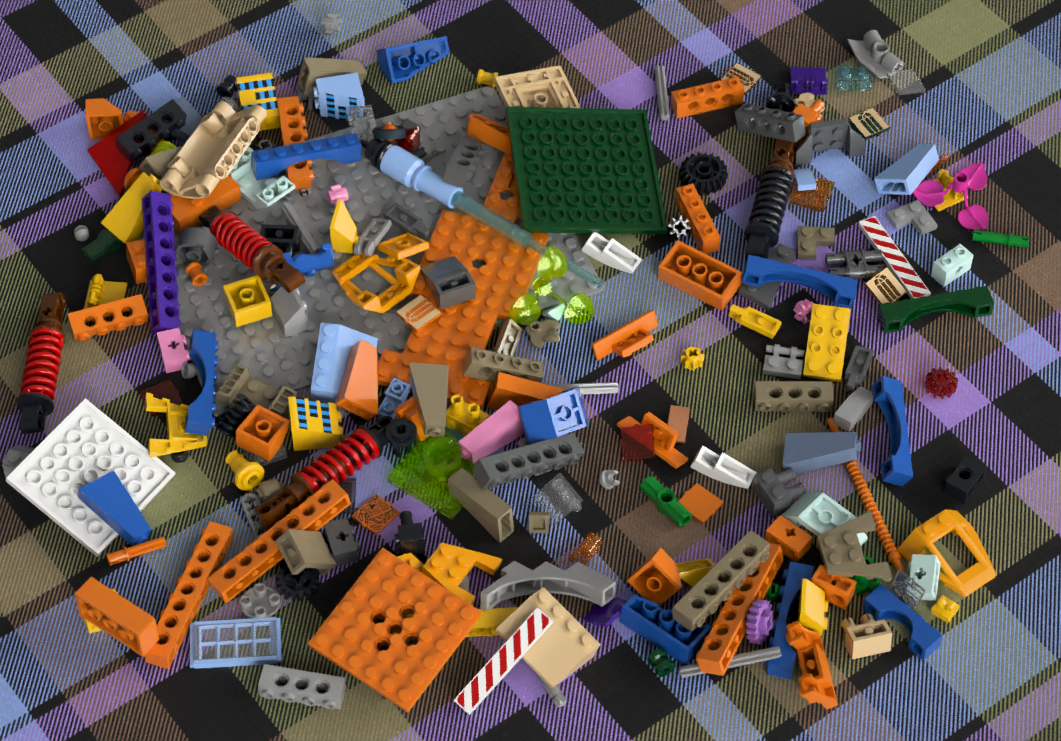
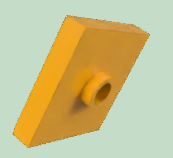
[378,232,429,260]

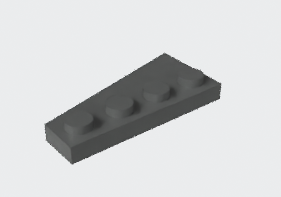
[738,243,796,311]

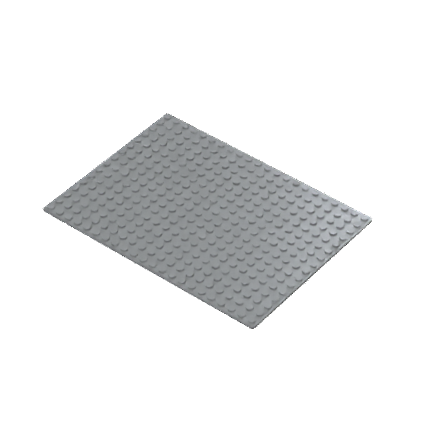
[138,85,604,417]

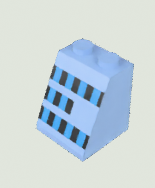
[313,72,366,123]

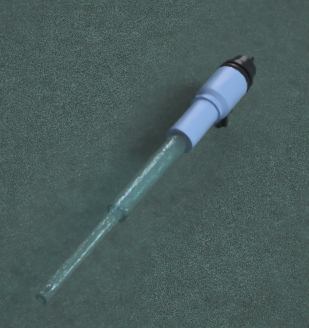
[360,138,603,288]

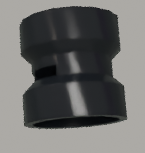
[216,75,238,100]

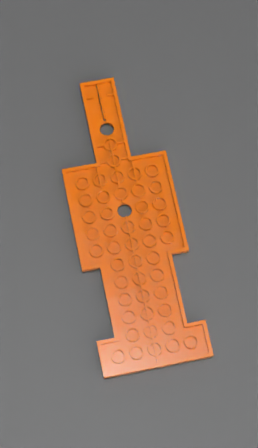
[377,152,549,410]

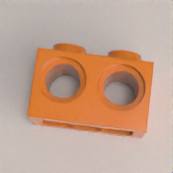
[811,564,857,610]

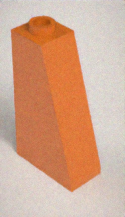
[335,340,378,421]
[486,372,565,410]

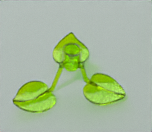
[508,245,594,325]

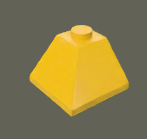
[330,199,360,254]
[676,558,716,595]

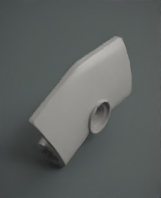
[847,30,904,79]

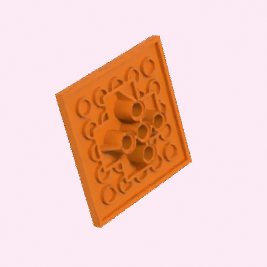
[308,547,482,713]

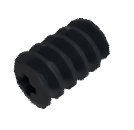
[215,393,256,437]

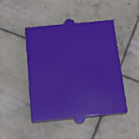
[583,597,627,627]

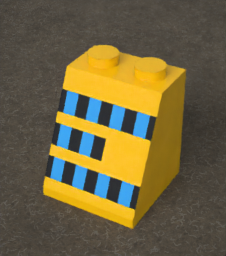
[236,72,280,131]
[288,396,344,451]

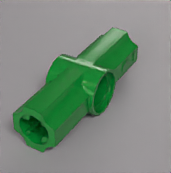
[640,476,692,527]

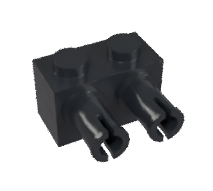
[260,224,302,257]
[394,511,426,564]

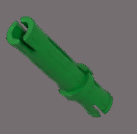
[973,229,1030,248]

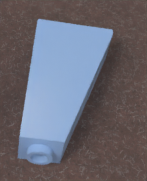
[874,144,939,195]

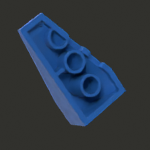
[376,36,450,83]

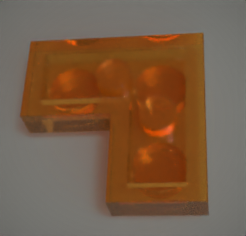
[789,177,835,213]

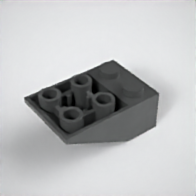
[420,256,475,310]

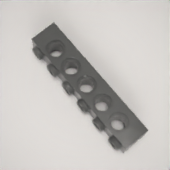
[472,432,585,489]

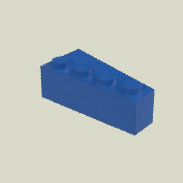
[619,595,712,665]

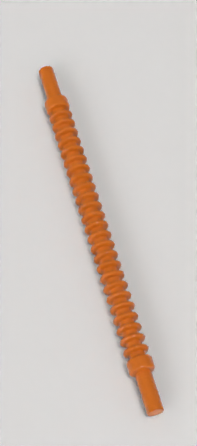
[827,417,907,575]

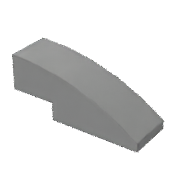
[833,386,874,432]

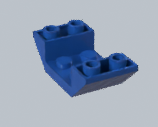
[518,386,589,444]

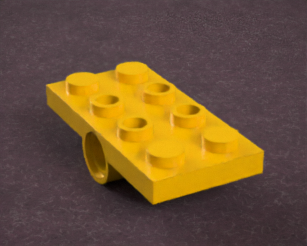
[803,304,851,382]

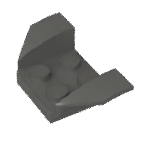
[795,118,866,166]

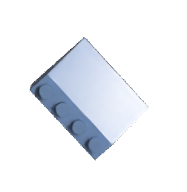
[311,323,378,403]

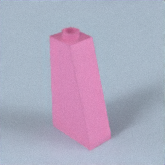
[459,400,525,464]

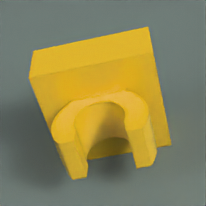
[931,595,960,623]

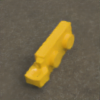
[729,304,782,339]

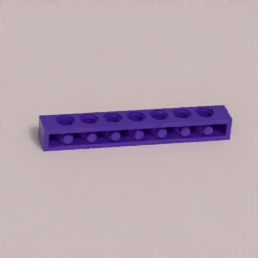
[142,191,181,335]

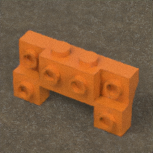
[786,621,838,710]

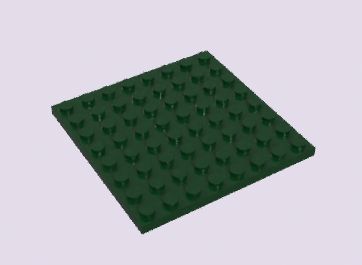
[505,107,668,234]

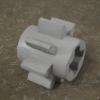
[321,13,341,34]
[667,215,691,238]

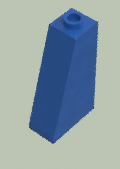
[77,471,151,546]

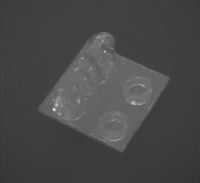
[531,473,583,526]

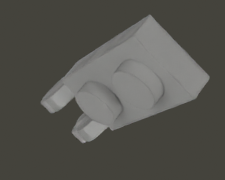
[354,218,392,256]

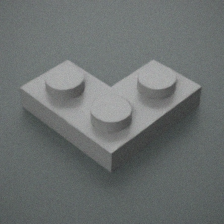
[886,200,937,235]

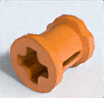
[185,262,208,287]

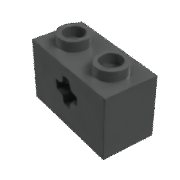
[324,518,361,566]

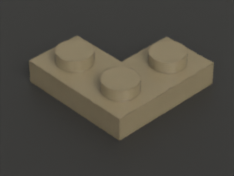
[797,226,835,260]

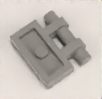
[763,344,805,380]

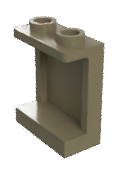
[276,529,337,575]

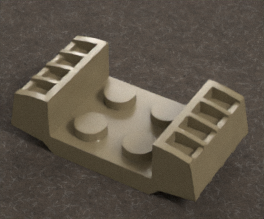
[215,364,298,419]

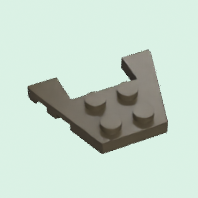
[817,512,892,582]

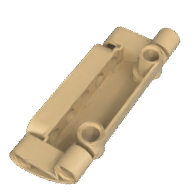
[159,101,267,199]

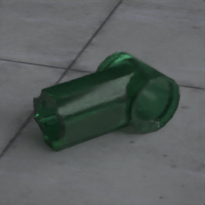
[81,229,121,262]

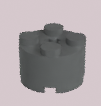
[175,226,218,269]

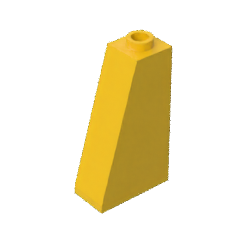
[101,172,163,244]

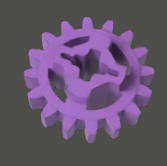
[745,599,774,645]

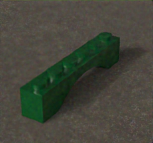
[877,286,994,334]

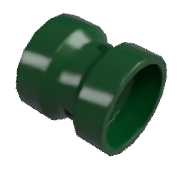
[647,648,676,677]

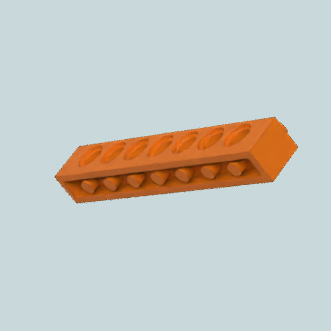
[207,479,351,604]
[145,521,234,670]
[696,544,784,676]

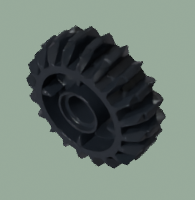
[679,152,728,196]

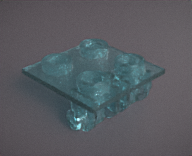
[835,65,874,91]

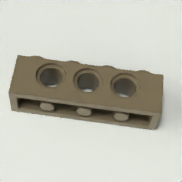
[462,347,543,383]
[754,381,834,412]

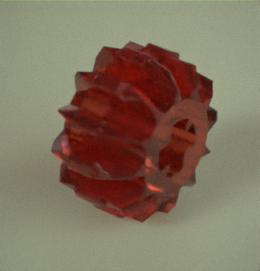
[925,366,958,399]

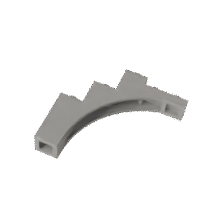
[480,561,616,612]

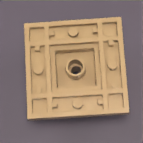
[494,65,581,108]

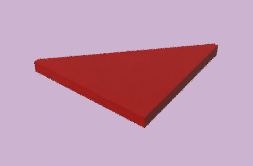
[87,110,147,198]

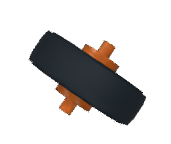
[373,122,406,142]

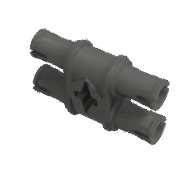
[825,248,885,280]

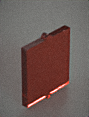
[139,380,183,417]
[621,424,655,462]

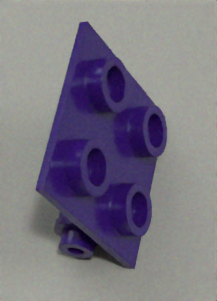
[790,67,828,95]

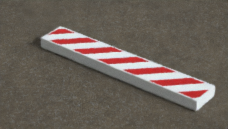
[858,216,931,299]
[454,607,553,715]

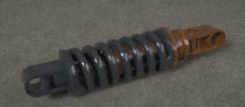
[744,139,798,260]

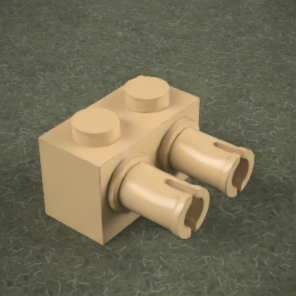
[841,614,892,659]

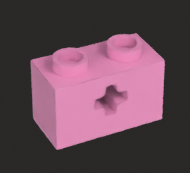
[157,328,191,373]

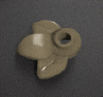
[526,319,561,349]

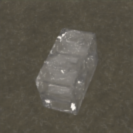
[347,104,377,142]

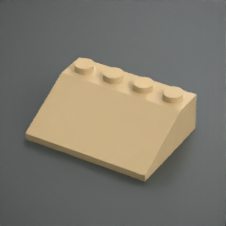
[495,587,600,688]

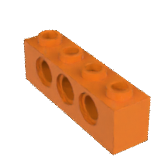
[671,77,744,119]
[675,184,721,254]
[68,294,148,341]

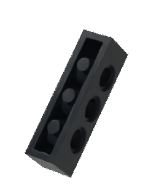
[115,99,187,161]

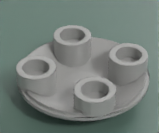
[240,583,281,619]

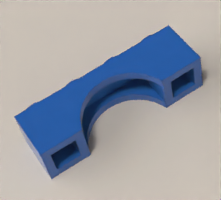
[863,585,942,661]

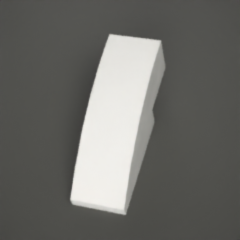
[581,232,642,273]
[690,446,756,489]

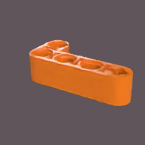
[466,114,512,155]

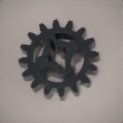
[275,563,320,602]

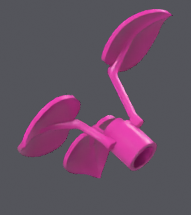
[913,162,989,231]

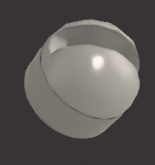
[74,225,89,241]
[181,363,198,378]

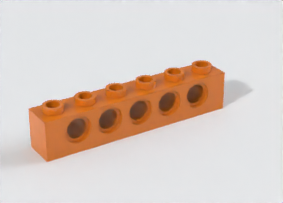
[277,96,314,190]

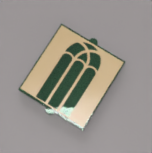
[848,107,890,140]

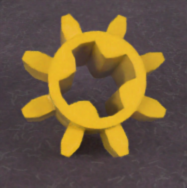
[680,346,704,371]

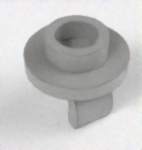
[599,470,620,490]

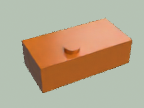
[168,174,241,235]
[658,240,742,311]
[75,577,159,657]

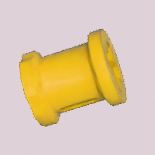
[476,69,498,88]

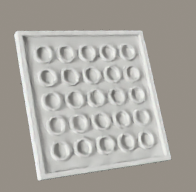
[6,398,176,557]

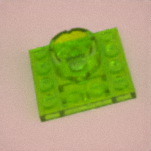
[387,432,487,519]

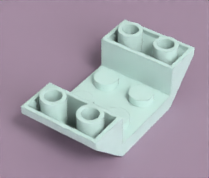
[229,146,295,209]
[781,492,868,546]

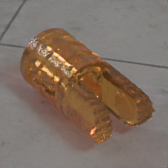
[568,532,603,566]

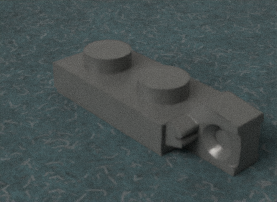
[383,203,430,241]
[844,345,874,393]

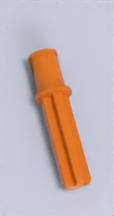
[106,537,167,566]

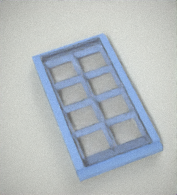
[190,617,282,669]

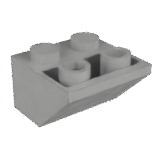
[270,286,308,337]

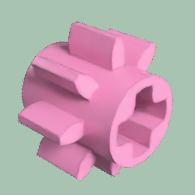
[327,184,349,207]
[793,299,814,324]

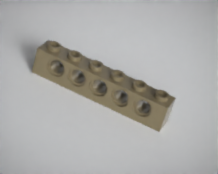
[672,530,770,632]

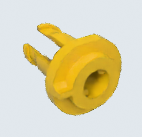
[225,450,264,493]

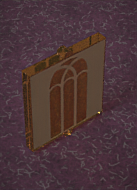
[720,62,762,95]
[864,267,907,304]

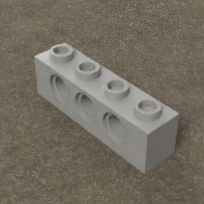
[258,664,346,710]

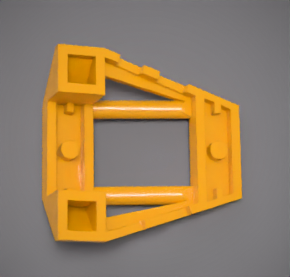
[332,252,421,313]
[897,509,996,597]

